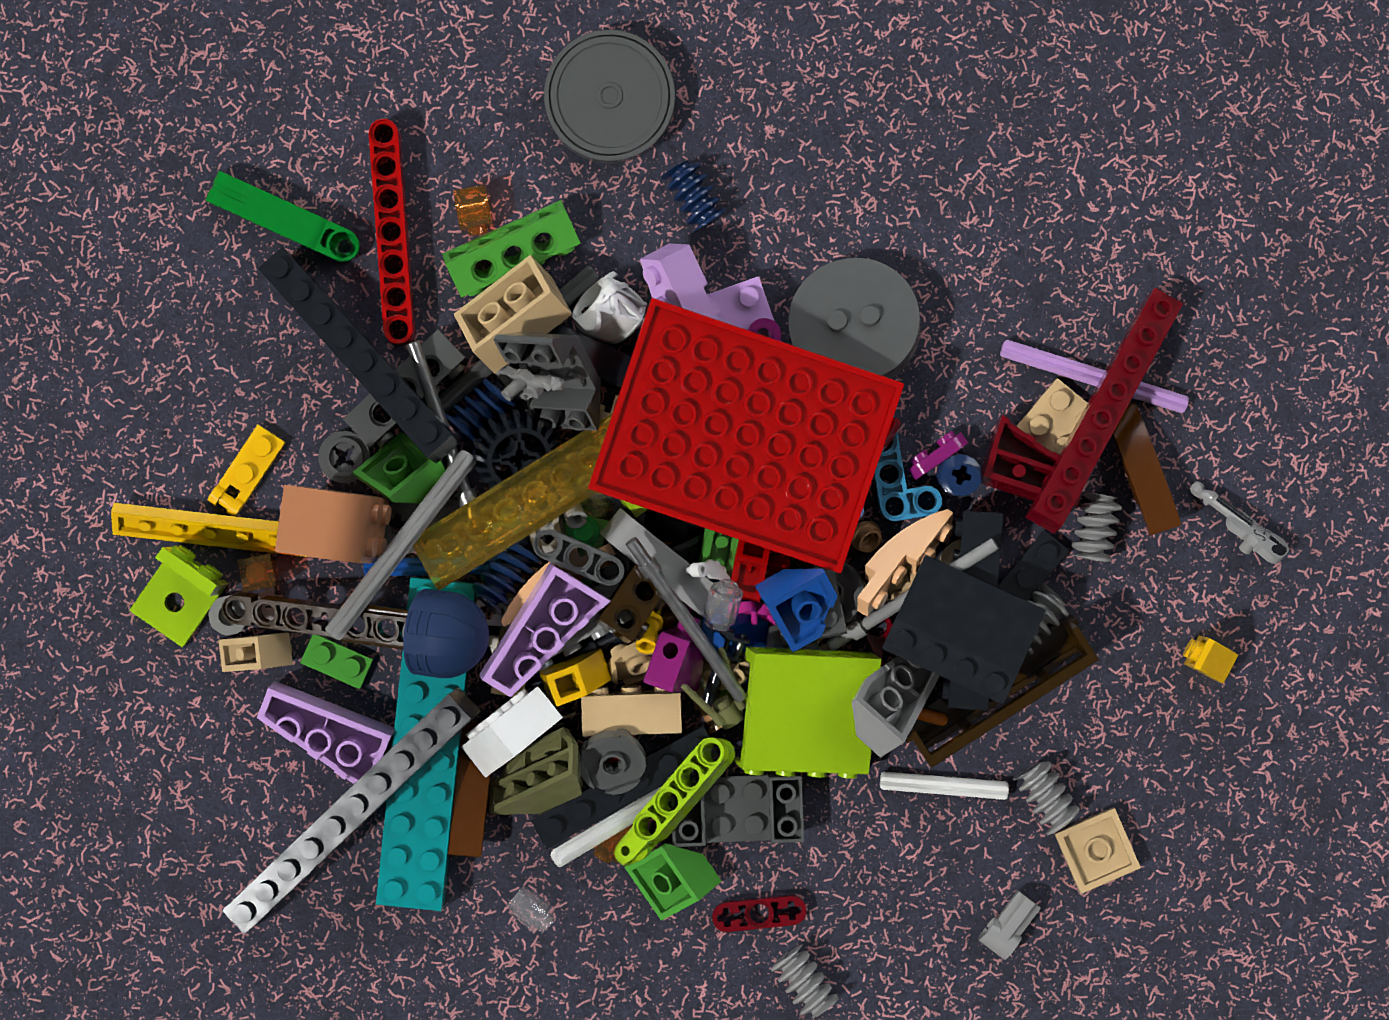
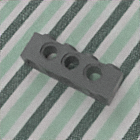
[343,329,467,448]

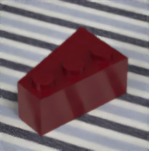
[981,415,1083,513]

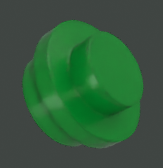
[567,516,600,546]

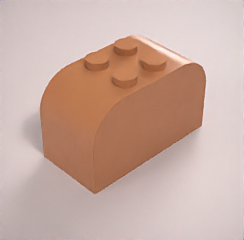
[275,485,391,563]

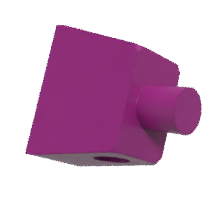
[643,616,705,693]

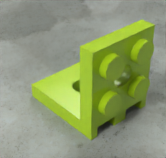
[129,545,229,648]

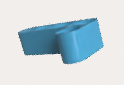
[873,416,942,521]

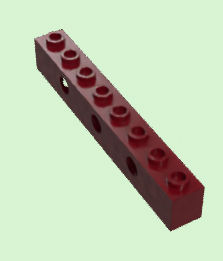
[1025,288,1183,534]

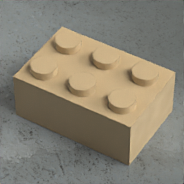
[454,255,572,374]
[581,685,682,736]

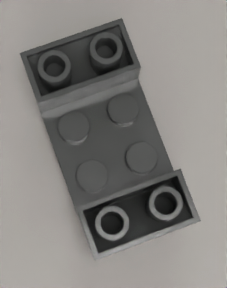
[493,332,601,431]
[671,774,804,847]

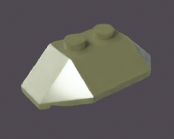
[489,727,583,815]

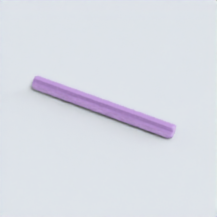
[1000,340,1189,413]

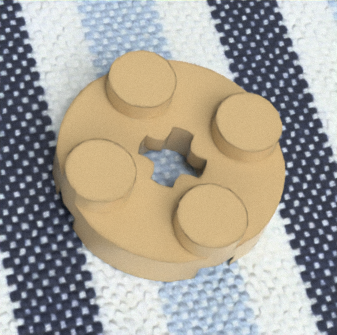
[607,634,659,685]

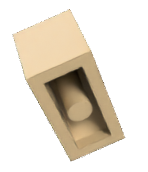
[218,632,293,672]

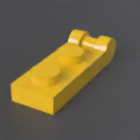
[207,424,286,517]

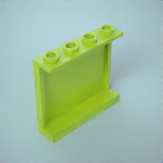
[734,646,881,779]

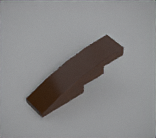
[1112,402,1182,536]
[448,721,492,857]

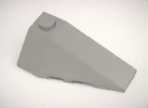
[852,656,940,757]

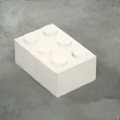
[461,686,563,777]

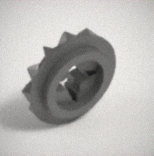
[318,431,370,483]

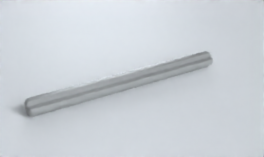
[325,450,476,640]

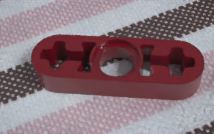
[712,894,806,932]

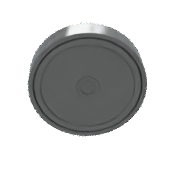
[544,30,675,164]
[788,258,921,379]

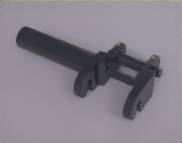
[701,623,750,707]

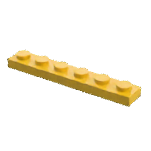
[111,503,307,557]

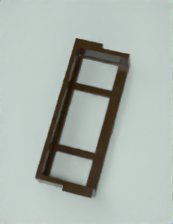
[905,613,1099,768]

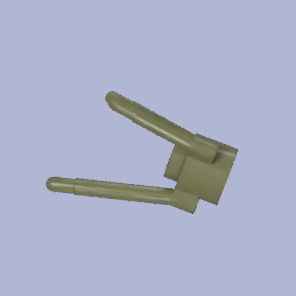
[681,647,746,730]

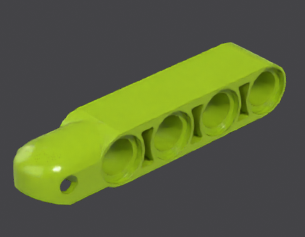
[614,738,735,866]

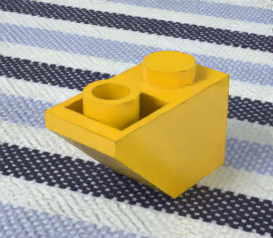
[1183,635,1238,684]
[539,648,612,707]

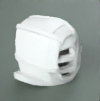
[572,271,648,344]

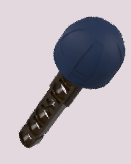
[221,589,489,678]

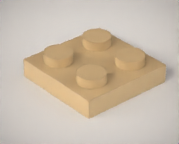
[1016,378,1087,455]
[1054,807,1141,894]

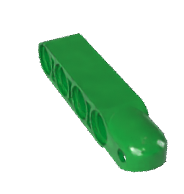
[205,171,360,262]

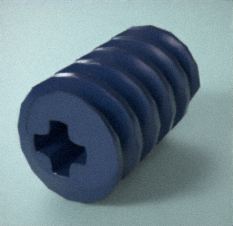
[661,160,727,234]
[445,376,518,443]
[936,454,982,496]
[472,541,542,616]

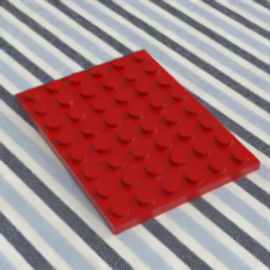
[587,298,904,573]

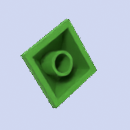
[353,432,445,504]
[624,843,722,921]

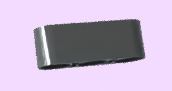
[533,529,625,586]

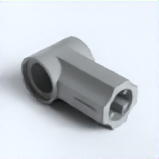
[978,890,1041,960]

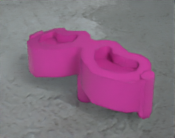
[733,601,776,626]

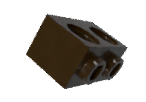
[594,564,665,643]

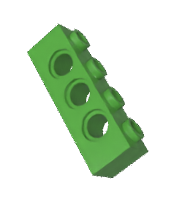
[442,200,581,297]

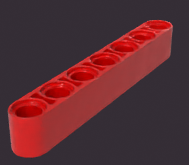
[368,118,416,346]

